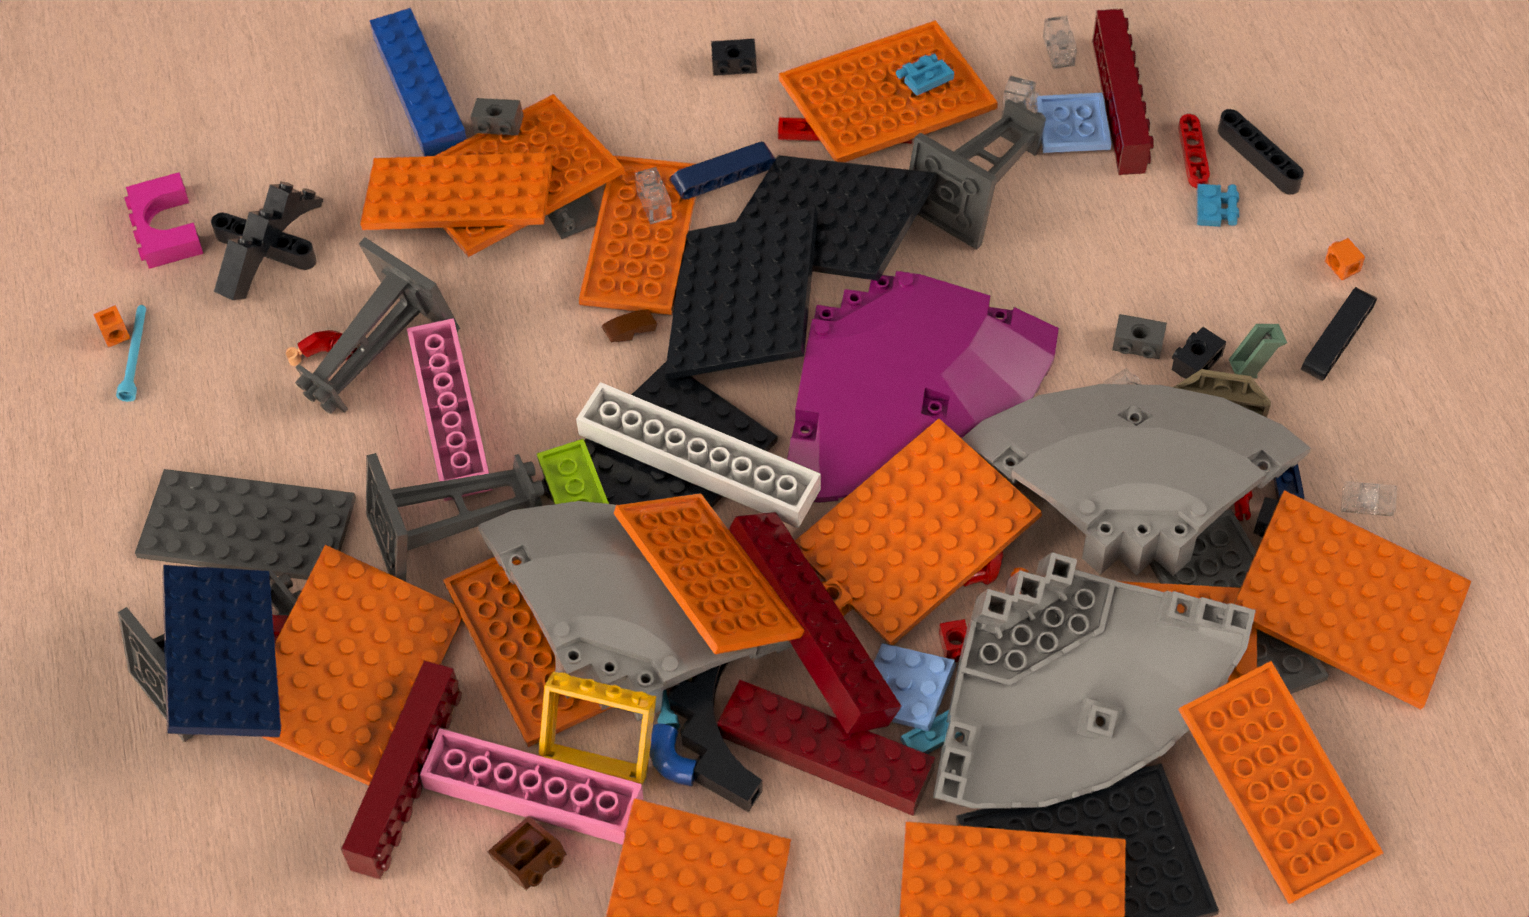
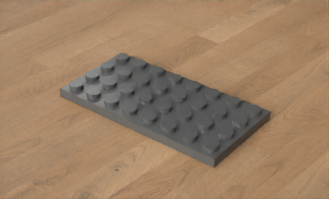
[135,469,356,580]
[1150,509,1329,694]

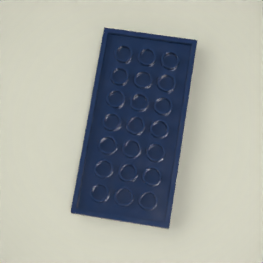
[162,565,281,737]

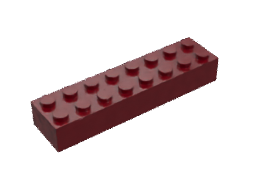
[1092,9,1154,175]
[341,660,462,879]
[717,680,935,816]

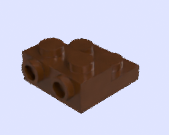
[488,816,567,890]

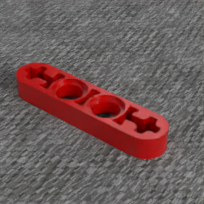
[1178,114,1210,188]

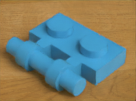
[896,54,954,96]
[1197,184,1240,227]

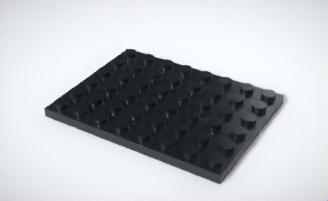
[737,155,938,281]
[665,206,818,380]
[541,362,778,507]
[956,763,1219,917]

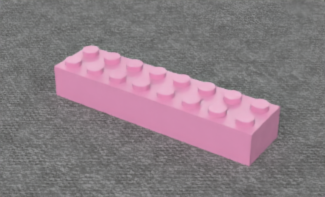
[407,318,493,501]
[420,728,644,844]

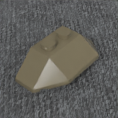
[1174,369,1271,418]

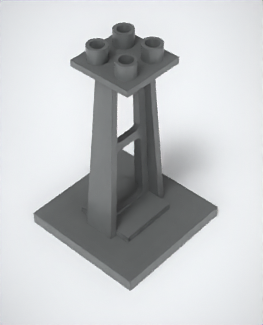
[909,99,1046,250]
[295,237,460,414]
[366,453,544,582]
[118,570,301,742]

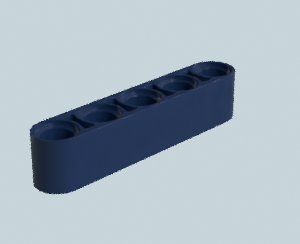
[670,142,776,200]

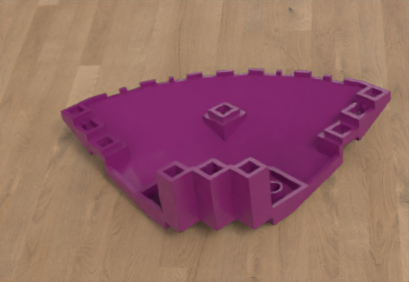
[787,271,1059,503]

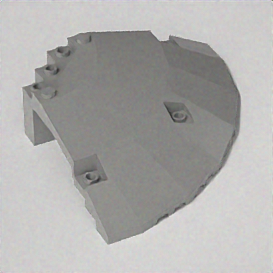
[961,384,1311,576]
[478,501,792,721]
[933,552,1256,809]

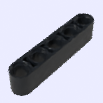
[1217,109,1304,195]
[211,212,317,270]
[1301,287,1377,381]

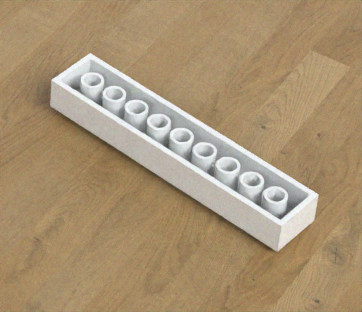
[576,382,821,528]

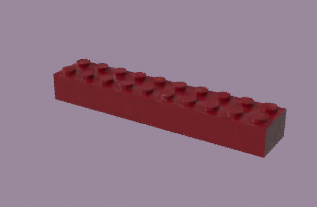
[728,512,902,734]

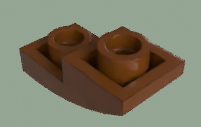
[602,309,657,343]

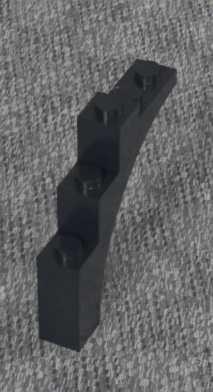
[214,181,323,300]
[668,662,763,812]

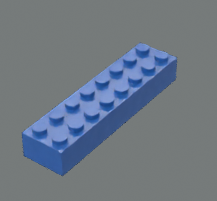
[369,8,467,156]

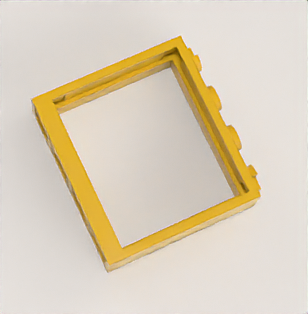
[539,671,656,784]

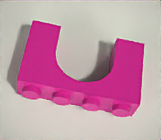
[124,172,204,269]

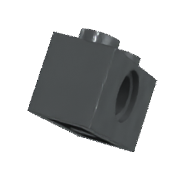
[471,98,524,135]
[1112,314,1167,359]

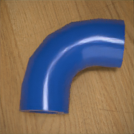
[649,724,697,787]

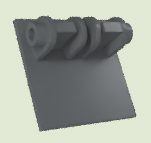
[548,194,599,239]

